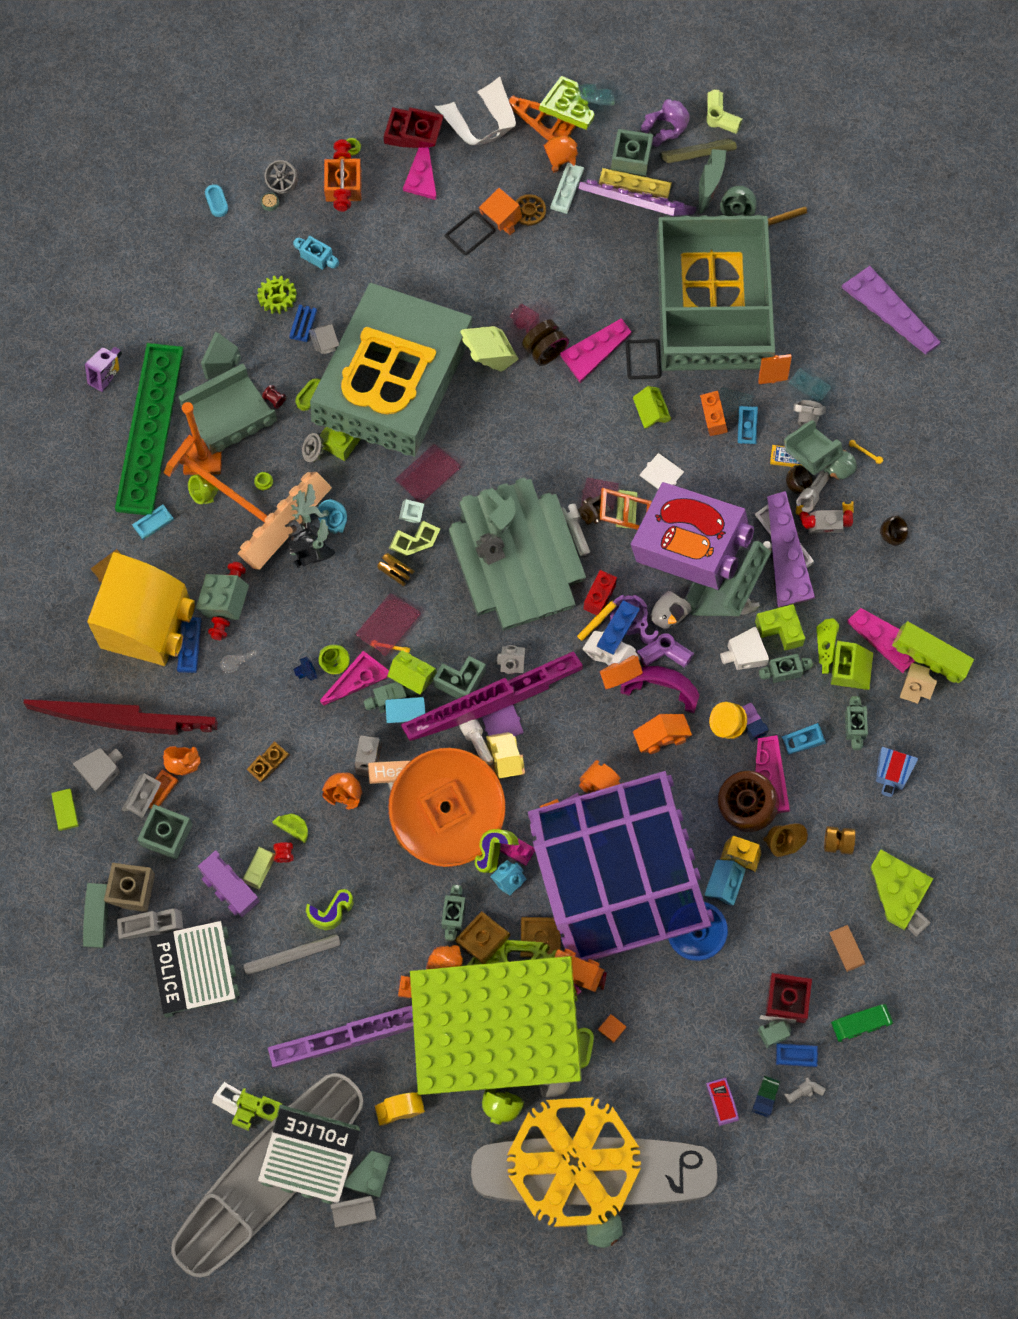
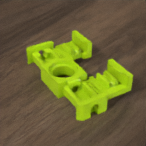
[232,1089,282,1131]

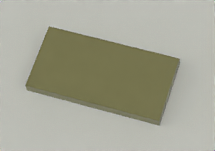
[660,139,737,163]

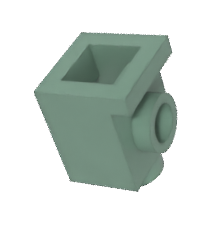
[758,1020,791,1048]

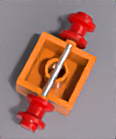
[324,139,361,212]

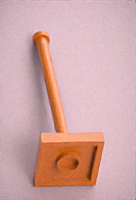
[182,402,222,475]
[164,434,267,523]

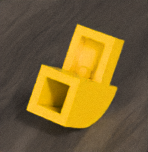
[375,1092,425,1126]

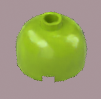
[482,1089,524,1125]

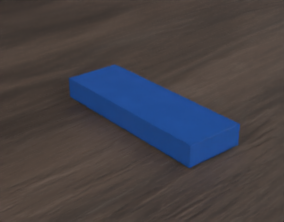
[177,617,202,673]

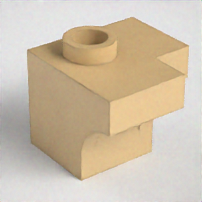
[900,663,937,704]

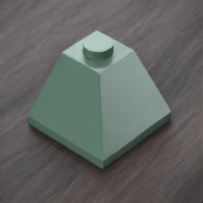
[201,332,241,380]

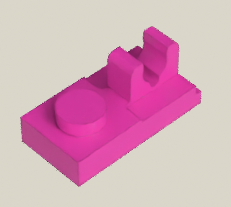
[500,838,535,866]

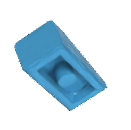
[738,406,758,444]
[782,723,826,755]

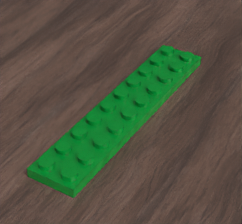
[115,343,184,515]

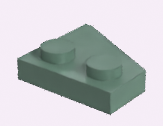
[343,1151,391,1198]

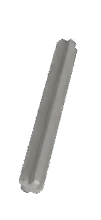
[243,934,340,975]

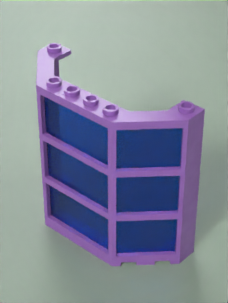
[528,771,714,962]

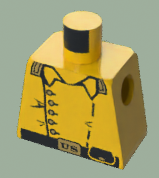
[720,836,761,872]

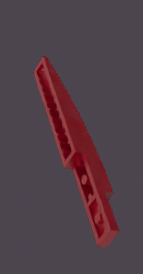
[23,699,218,735]

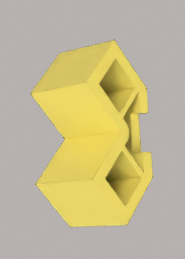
[486,732,524,778]

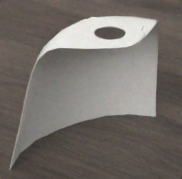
[435,77,516,145]

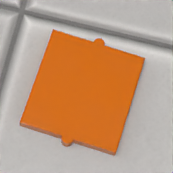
[758,354,792,384]

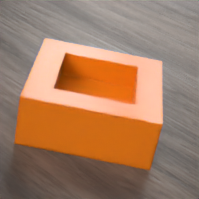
[598,1014,626,1043]

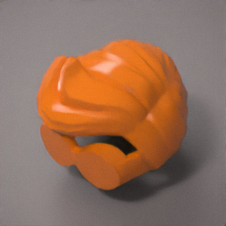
[163,746,201,776]

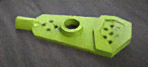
[816,618,839,674]

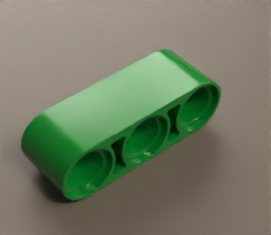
[831,1004,893,1042]

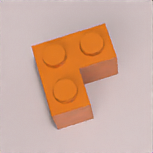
[633,714,692,754]

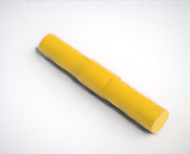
[577,601,617,641]

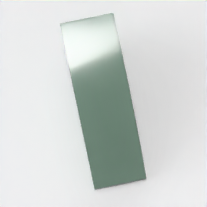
[83,883,109,948]

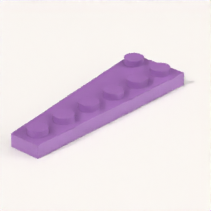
[842,266,941,355]

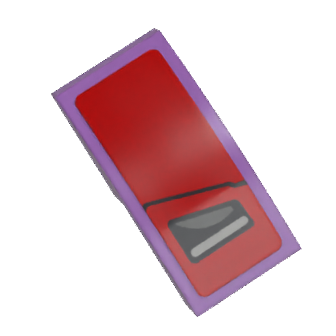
[706,1078,739,1126]

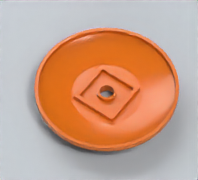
[388,748,505,867]

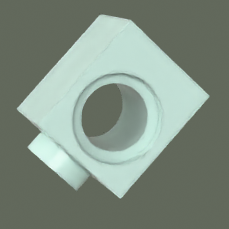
[399,499,424,523]

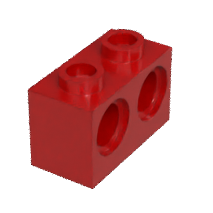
[583,570,617,615]

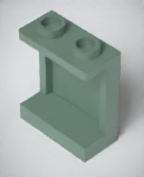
[784,420,843,475]

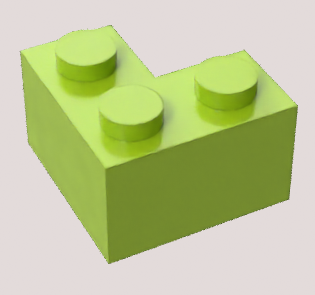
[755,604,805,651]

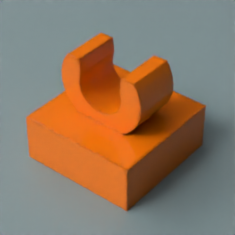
[398,976,412,998]

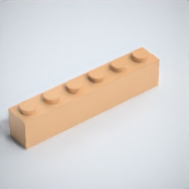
[238,472,332,570]

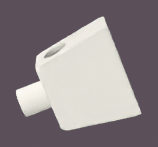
[720,627,769,670]

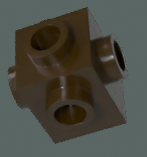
[578,494,611,526]

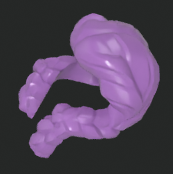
[641,99,690,147]

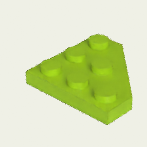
[539,76,595,130]
[870,849,933,930]

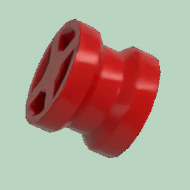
[273,842,294,863]

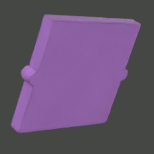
[482,705,524,736]

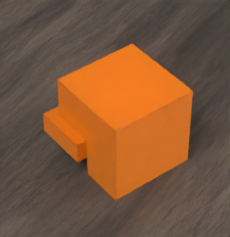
[479,188,522,235]

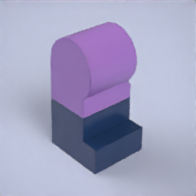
[742,703,769,742]

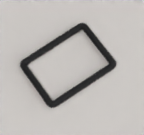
[445,211,496,255]
[626,339,661,379]

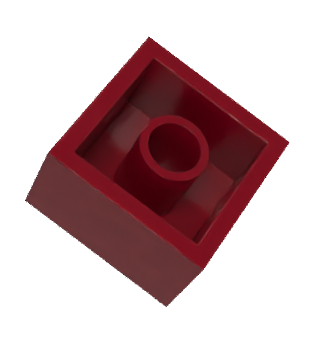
[765,973,812,1023]

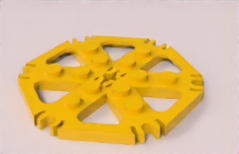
[507,1097,641,1227]

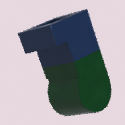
[751,1076,780,1118]

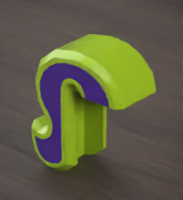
[475,829,519,873]
[306,889,354,930]

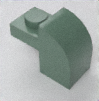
[486,488,516,534]

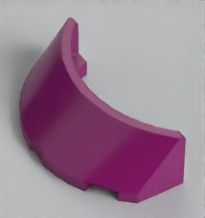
[620,666,700,714]

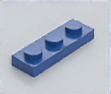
[597,600,640,655]

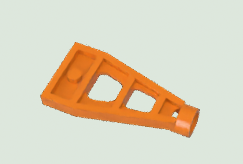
[509,96,576,141]

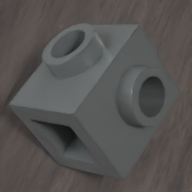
[475,533,506,565]

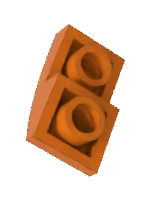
[600,655,643,689]

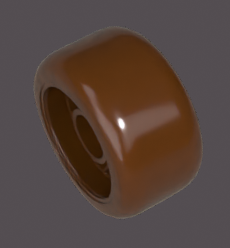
[718,770,779,832]

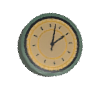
[261,193,279,211]

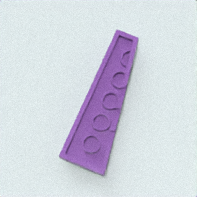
[767,491,815,608]

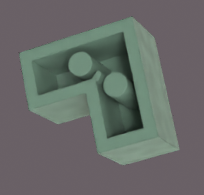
[433,656,486,699]

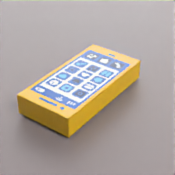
[770,445,804,467]

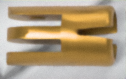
[377,553,415,586]

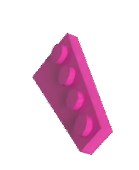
[560,318,631,383]
[847,608,916,673]
[752,735,790,814]

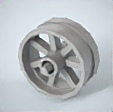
[264,160,298,194]

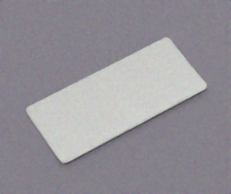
[760,1015,796,1023]

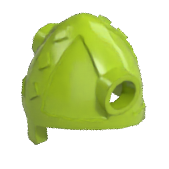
[188,474,219,504]

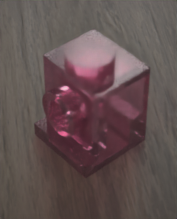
[510,303,539,334]

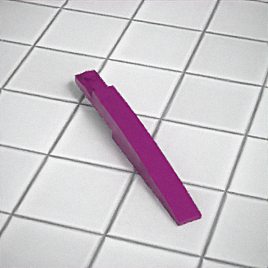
[401,651,583,741]

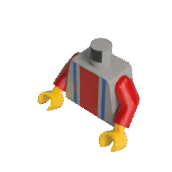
[796,501,854,534]

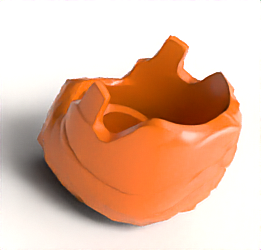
[426,945,463,969]

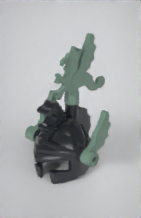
[285,484,335,568]

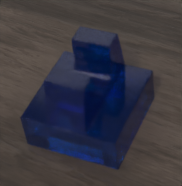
[293,656,318,681]

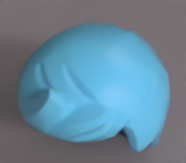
[317,499,347,534]

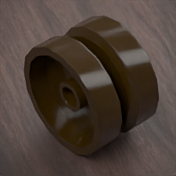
[522,319,569,366]

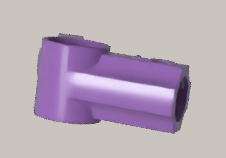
[637,633,694,668]

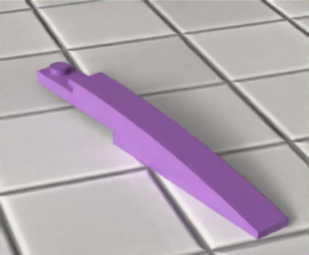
[268,1005,414,1069]

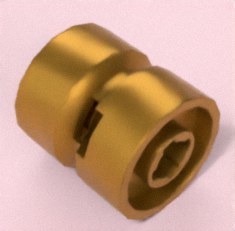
[824,826,855,855]

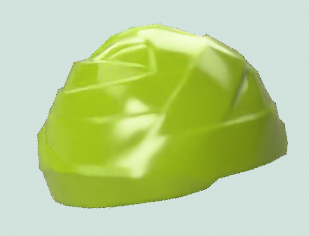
[319,645,350,675]

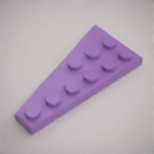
[579,179,697,216]

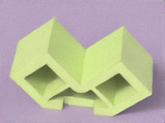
[389,521,440,556]

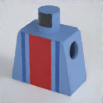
[876,747,918,797]

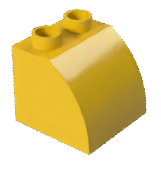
[87,552,195,666]

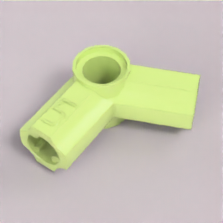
[707,90,742,133]

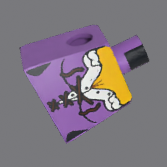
[85,347,122,392]

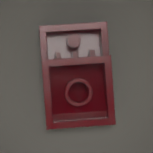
[384,107,444,148]

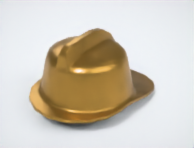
[763,823,808,857]

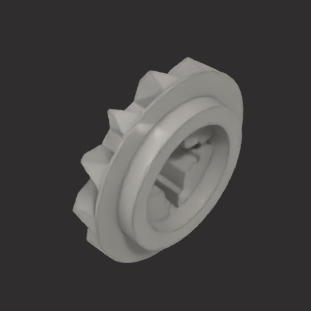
[302,433,324,463]

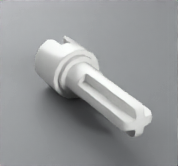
[561,504,590,556]
[459,719,494,765]

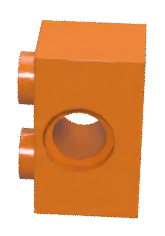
[700,391,728,436]

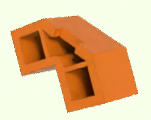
[554,948,604,992]

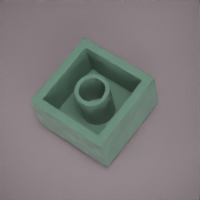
[611,129,653,176]
[137,805,193,860]

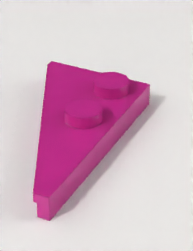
[403,147,436,200]
[320,651,389,706]

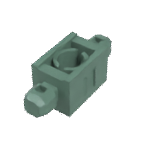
[759,654,813,683]
[363,682,416,713]
[845,696,868,750]
[441,885,466,942]

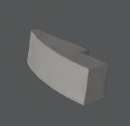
[117,908,183,939]

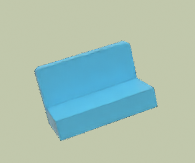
[385,697,425,723]
[705,860,746,905]

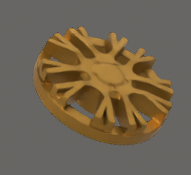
[515,194,546,226]

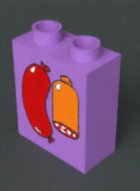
[631,482,754,590]

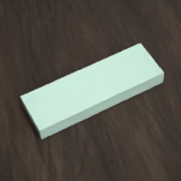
[551,163,584,214]

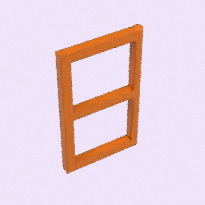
[600,488,652,530]

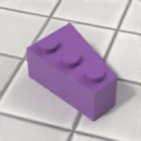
[198,850,260,917]

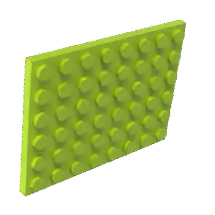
[410,956,582,1095]

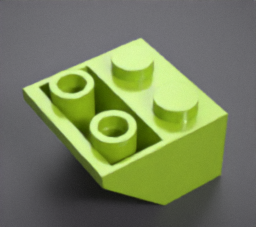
[831,641,873,690]

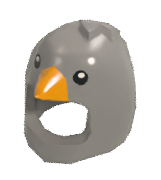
[650,591,692,629]

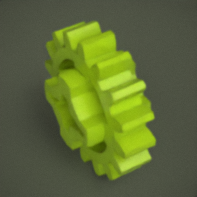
[257,276,297,314]

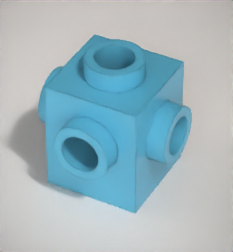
[490,860,526,895]

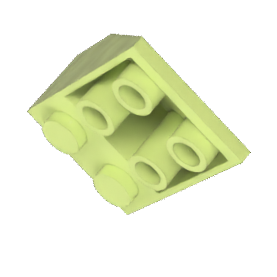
[460,326,518,371]

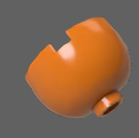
[322,772,362,809]

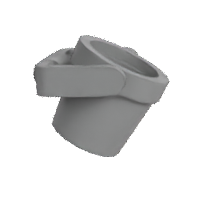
[793,400,826,426]

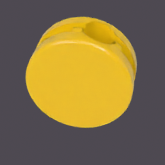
[709,702,747,739]

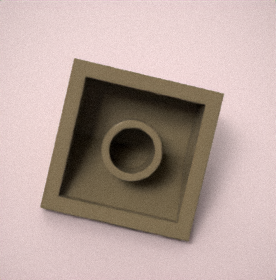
[104,863,155,912]

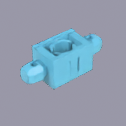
[293,236,339,269]

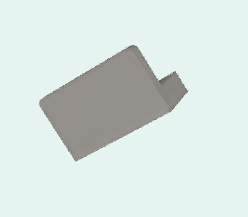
[122,773,161,818]
[330,1196,376,1228]

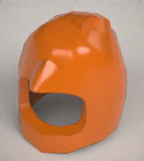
[543,136,578,173]

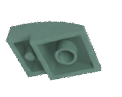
[699,149,726,214]

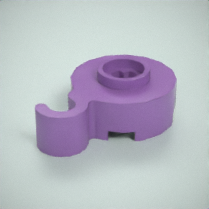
[609,595,658,645]

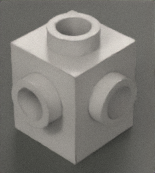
[497,645,525,674]

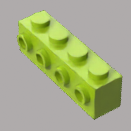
[892,621,974,683]

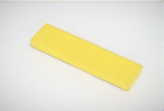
[599,168,672,198]

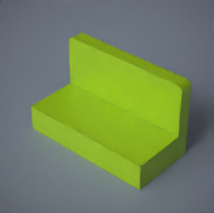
[633,386,672,428]

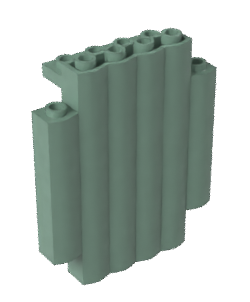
[448,478,586,631]

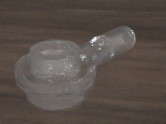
[220,649,257,674]

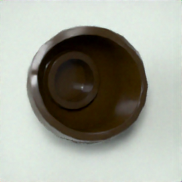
[786,465,813,494]
[880,516,908,546]

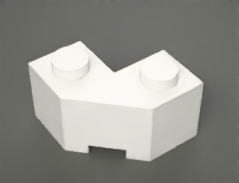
[583,631,641,666]

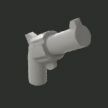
[784,1077,826,1103]

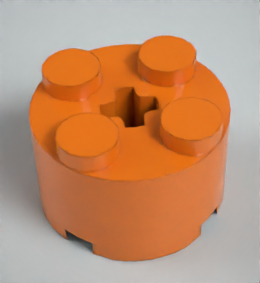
[579,760,623,806]

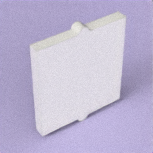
[639,453,684,489]

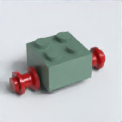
[196,562,249,640]

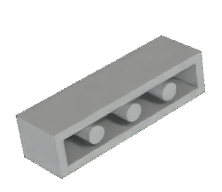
[309,324,339,354]

